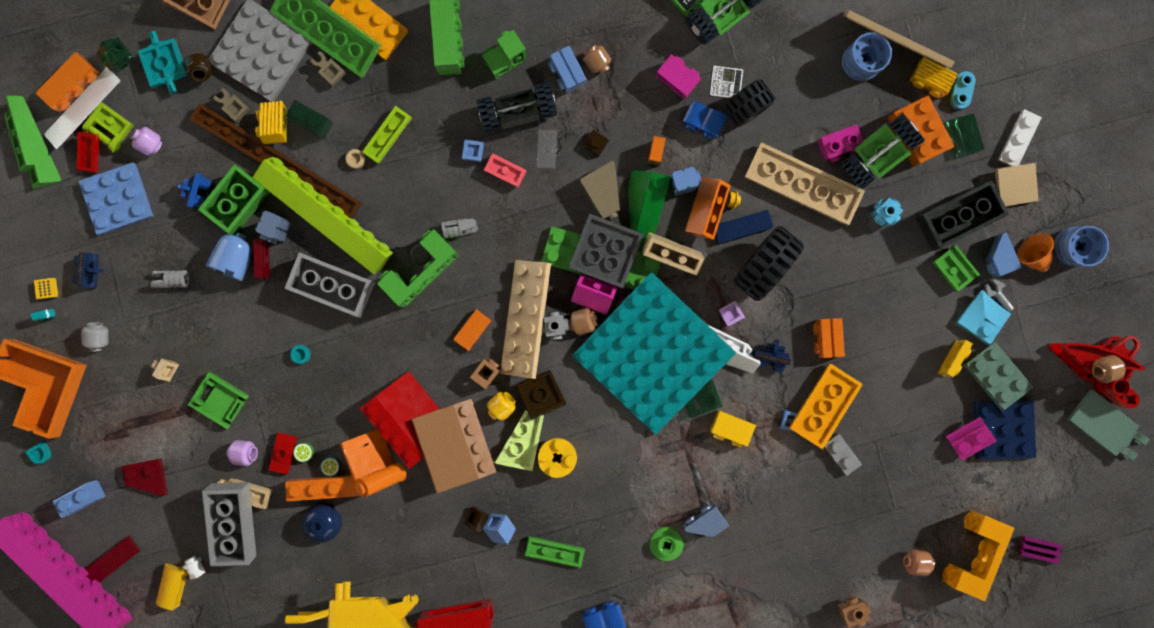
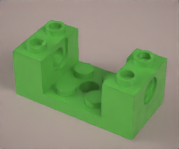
[377,229,459,308]

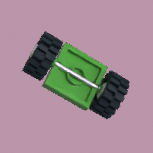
[685,0,763,45]
[841,113,925,189]

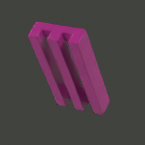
[1019,535,1063,564]

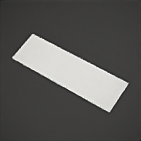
[44,67,121,149]

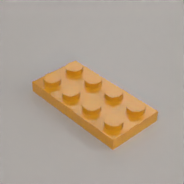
[330,0,409,61]
[789,363,863,449]

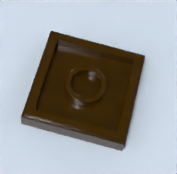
[515,370,566,421]

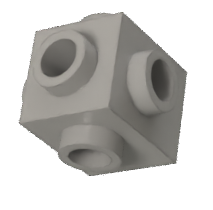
[542,312,569,340]

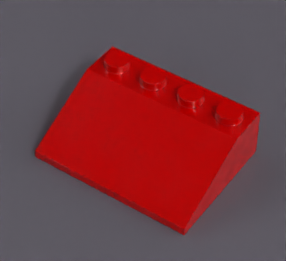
[360,371,440,469]

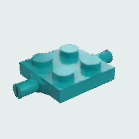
[138,31,187,95]

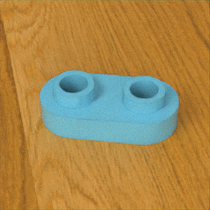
[950,71,976,110]

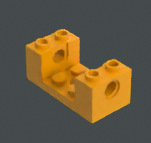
[942,510,1014,601]

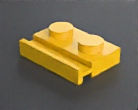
[937,340,973,377]

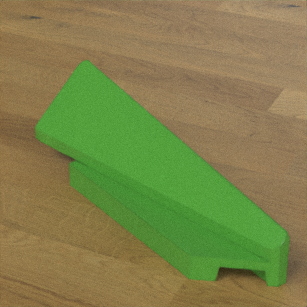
[5,96,61,189]

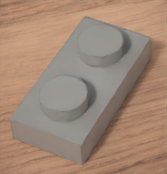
[824,433,862,476]

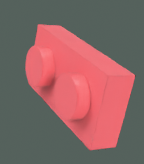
[484,153,527,188]

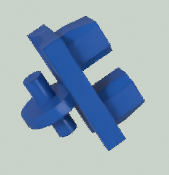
[176,173,211,208]

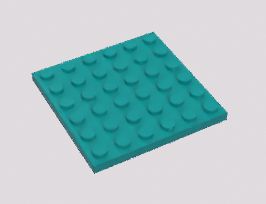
[572,272,736,435]

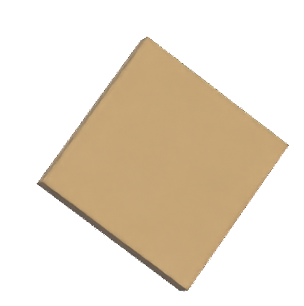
[995,163,1038,206]

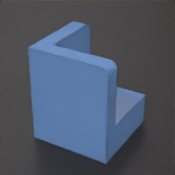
[483,513,516,545]

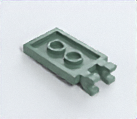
[1067,390,1150,461]

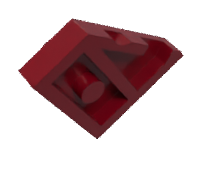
[121,458,168,496]

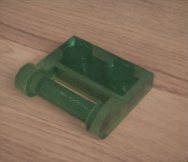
[687,378,723,418]

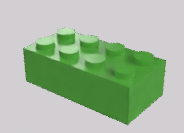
[429,0,465,76]

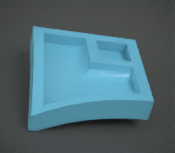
[956,290,1011,345]

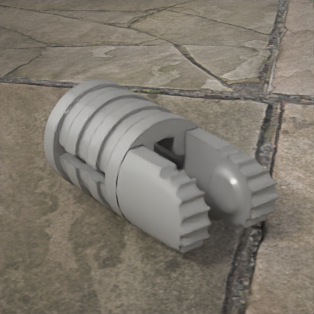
[442,219,478,239]
[150,270,189,288]

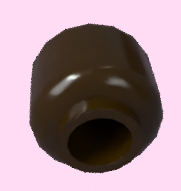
[185,53,212,82]

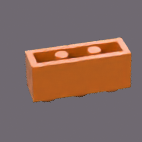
[36,52,100,113]
[685,177,731,240]

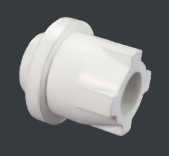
[182,556,205,580]

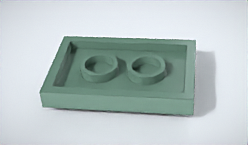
[964,342,1034,411]

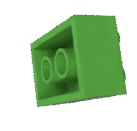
[198,164,270,236]

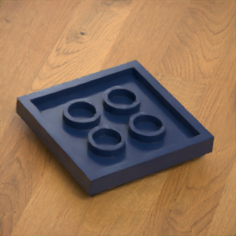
[974,400,1036,460]

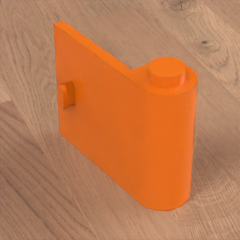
[340,429,406,497]

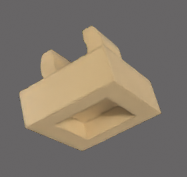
[151,358,179,381]

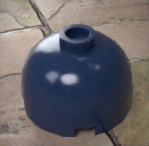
[302,503,342,543]

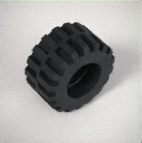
[722,79,776,128]

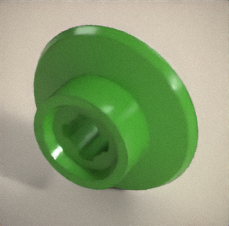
[649,527,684,561]

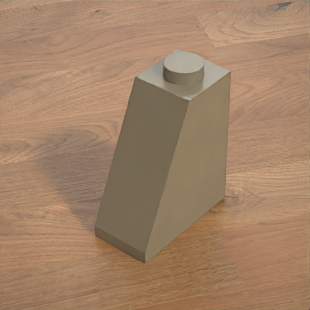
[580,160,620,221]

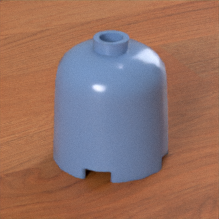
[205,233,254,281]

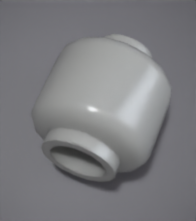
[81,322,109,351]

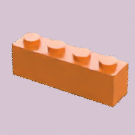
[285,475,361,501]

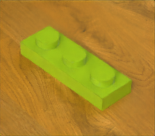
[362,106,412,164]

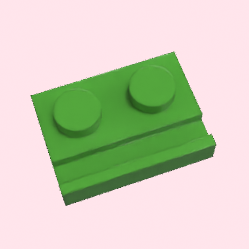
[932,245,980,292]

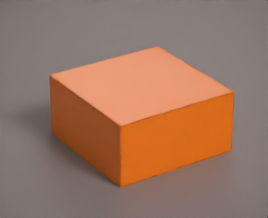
[648,136,666,166]

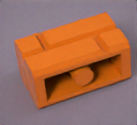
[813,318,845,358]

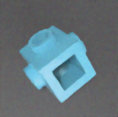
[870,197,903,227]

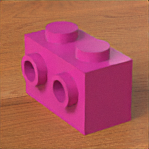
[656,54,701,100]
[817,125,863,163]
[571,273,617,315]

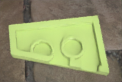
[495,410,544,471]

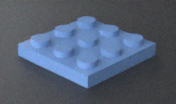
[79,162,154,236]

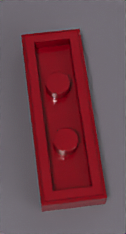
[85,536,141,583]

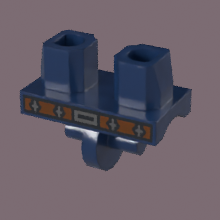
[72,252,104,288]
[754,339,791,373]

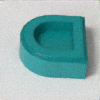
[31,309,56,322]
[25,441,51,464]

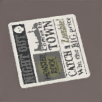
[710,66,743,98]

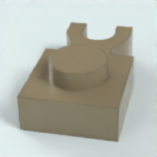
[310,51,346,86]
[213,87,250,123]

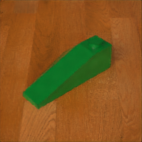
[627,170,671,251]

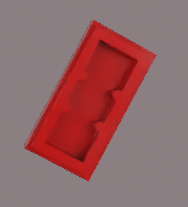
[76,132,99,173]
[269,432,298,474]

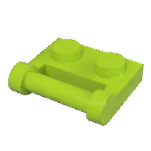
[82,102,134,153]

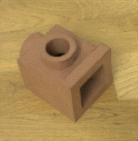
[470,358,500,389]

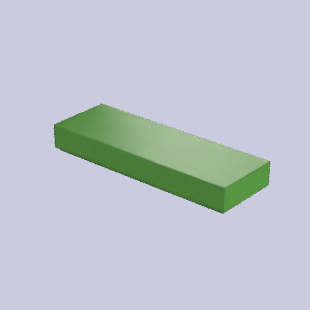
[525,536,585,568]

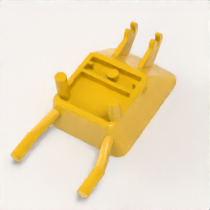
[285,581,419,628]

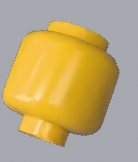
[487,392,516,421]

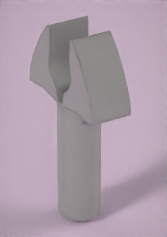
[984,279,1014,312]

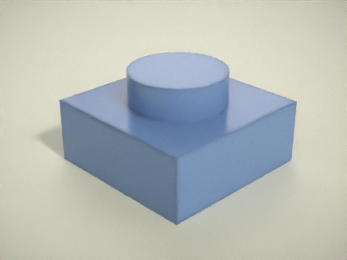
[462,140,484,162]

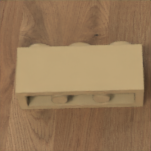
[641,232,704,276]

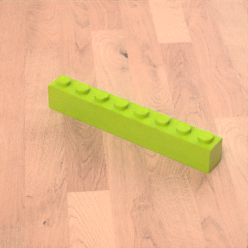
[253,157,393,275]

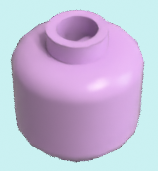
[130,127,162,156]
[227,440,258,466]

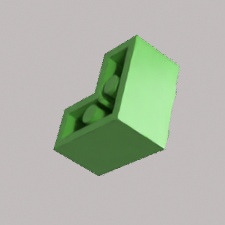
[482,30,528,79]

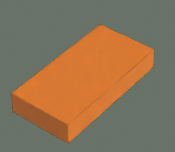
[453,309,492,351]

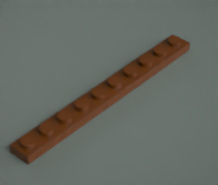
[190,103,363,219]

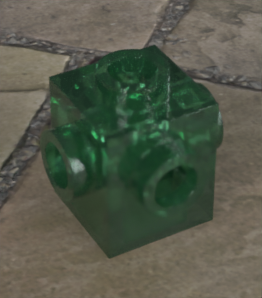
[97,37,132,72]

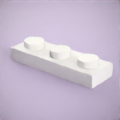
[998,109,1042,167]

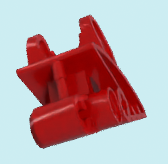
[1046,336,1145,409]

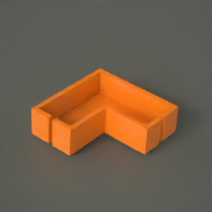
[0,339,87,439]

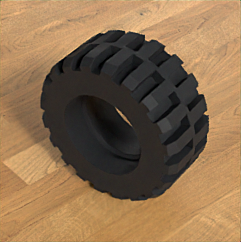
[733,226,804,301]

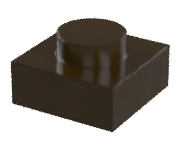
[583,130,609,157]
[464,506,488,533]

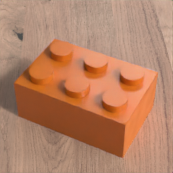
[888,95,955,167]

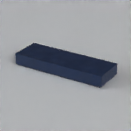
[715,210,774,244]

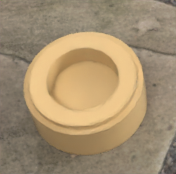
[345,149,366,169]

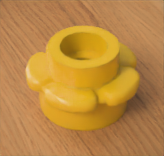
[725,191,741,209]

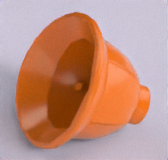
[1017,233,1054,272]

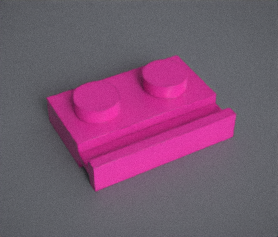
[946,417,996,460]

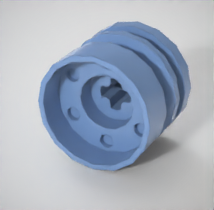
[842,33,892,81]
[1054,226,1109,266]

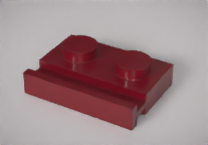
[253,239,270,280]

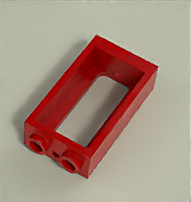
[415,598,494,628]

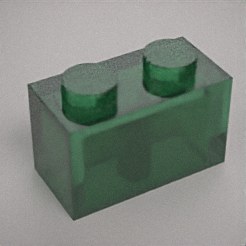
[285,100,333,139]

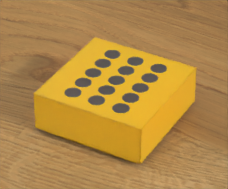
[34,278,58,300]

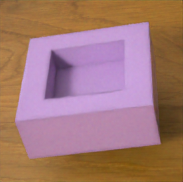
[718,301,745,327]

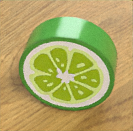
[293,442,314,462]

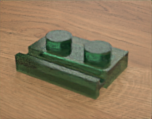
[945,113,985,158]

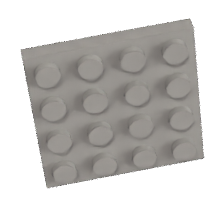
[209,0,312,102]

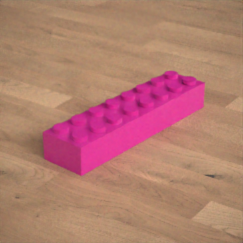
[0,512,133,628]

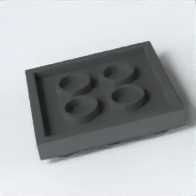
[569,214,644,289]

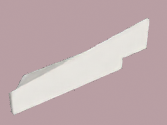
[708,325,761,373]

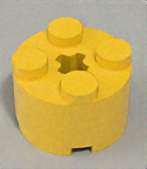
[538,438,577,478]

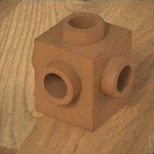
[837,597,871,628]

